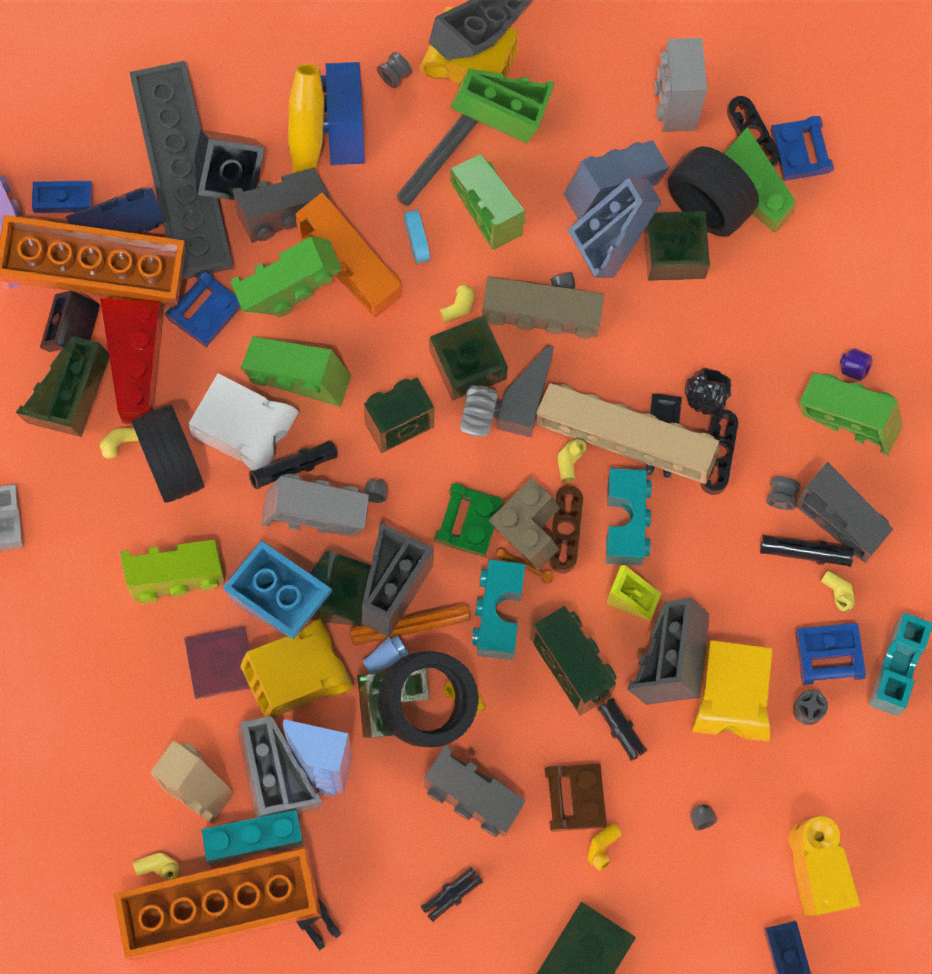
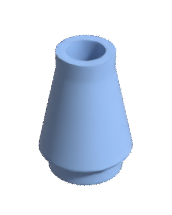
[362,635,410,676]

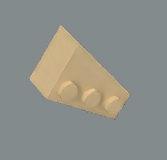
[150,740,234,824]

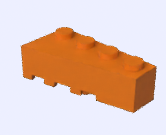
[295,192,402,318]

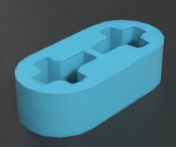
[403,209,430,264]

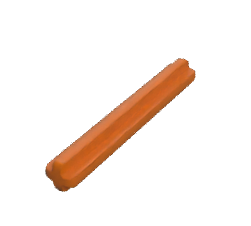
[350,604,471,645]

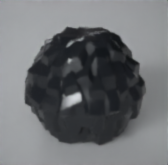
[684,368,732,415]

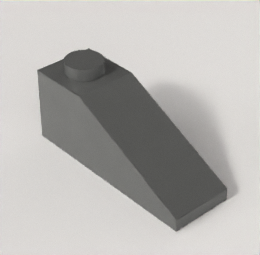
[493,345,554,438]

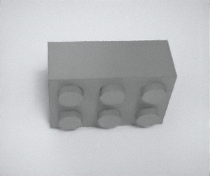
[654,38,707,132]

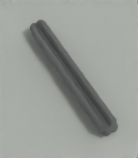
[397,114,478,206]

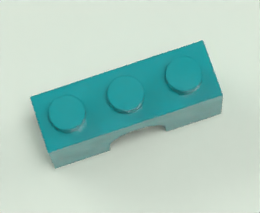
[605,468,652,566]
[472,559,525,660]
[868,612,932,716]
[201,810,304,866]

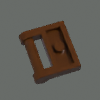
[544,763,607,832]

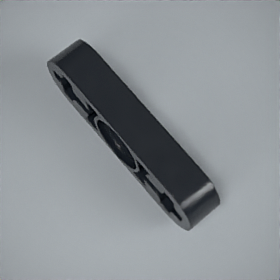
[727,96,780,169]
[700,410,738,495]

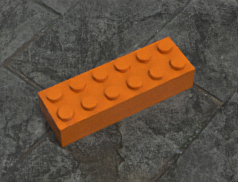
[0,215,186,306]
[113,848,322,961]

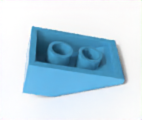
[223,540,332,640]

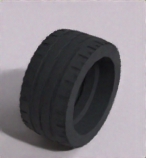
[667,146,759,237]
[131,405,205,503]
[378,651,479,748]

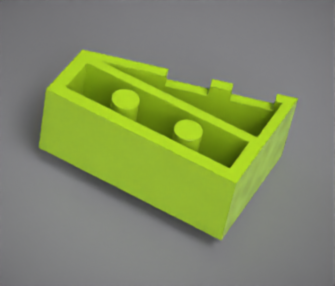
[120,540,225,604]

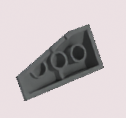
[428,0,533,60]

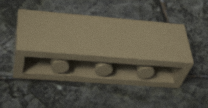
[482,277,604,339]

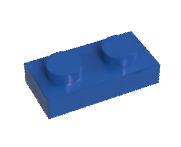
[32,181,93,213]

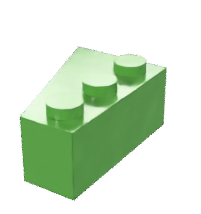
[799,372,902,456]

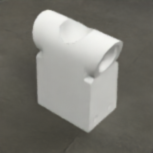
[188,373,299,470]

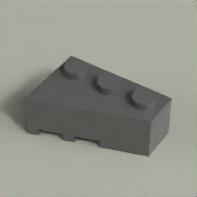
[796,462,893,563]
[627,598,710,705]

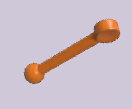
[496,548,554,584]

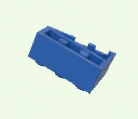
[321,62,365,165]

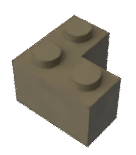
[489,478,560,571]

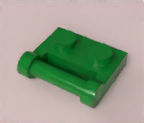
[434,483,503,558]

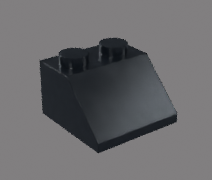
[195,129,265,200]

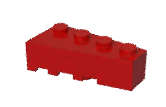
[100,298,163,424]

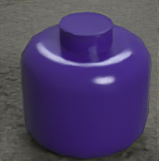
[840,348,873,381]

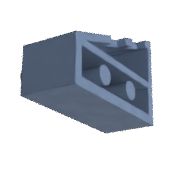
[563,140,669,220]
[568,177,662,278]

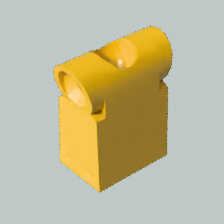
[419,6,518,83]
[240,619,354,718]
[691,640,773,742]
[788,816,861,917]

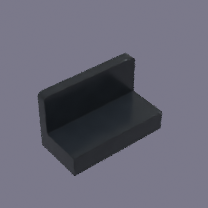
[40,291,99,358]

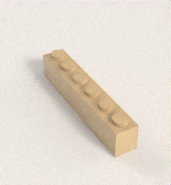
[536,383,719,484]

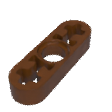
[549,486,583,574]

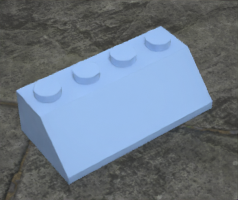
[282,719,352,797]

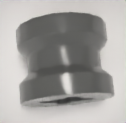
[377,52,412,88]
[766,476,801,510]
[793,690,828,725]

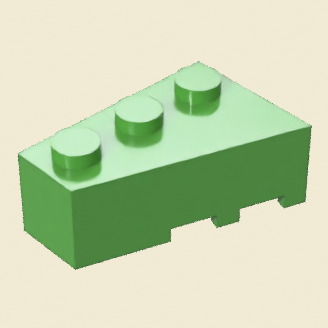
[450,69,555,144]
[724,127,796,233]
[450,154,525,251]
[230,237,342,317]
[241,336,352,407]

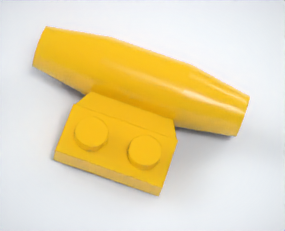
[288,64,324,173]

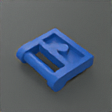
[770,116,834,181]
[164,271,241,348]
[795,623,866,685]

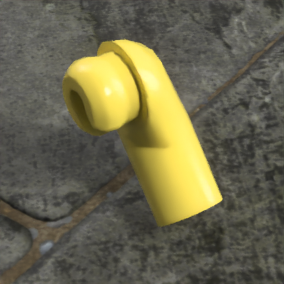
[439,284,475,323]
[99,427,139,458]
[557,439,586,482]
[821,569,855,612]
[133,852,180,881]

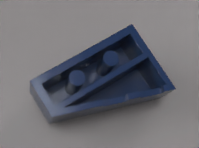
[65,185,165,233]

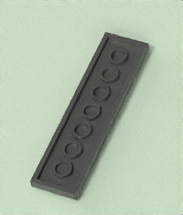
[129,61,234,280]

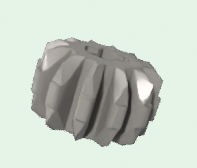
[460,385,497,437]

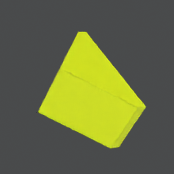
[606,565,662,621]

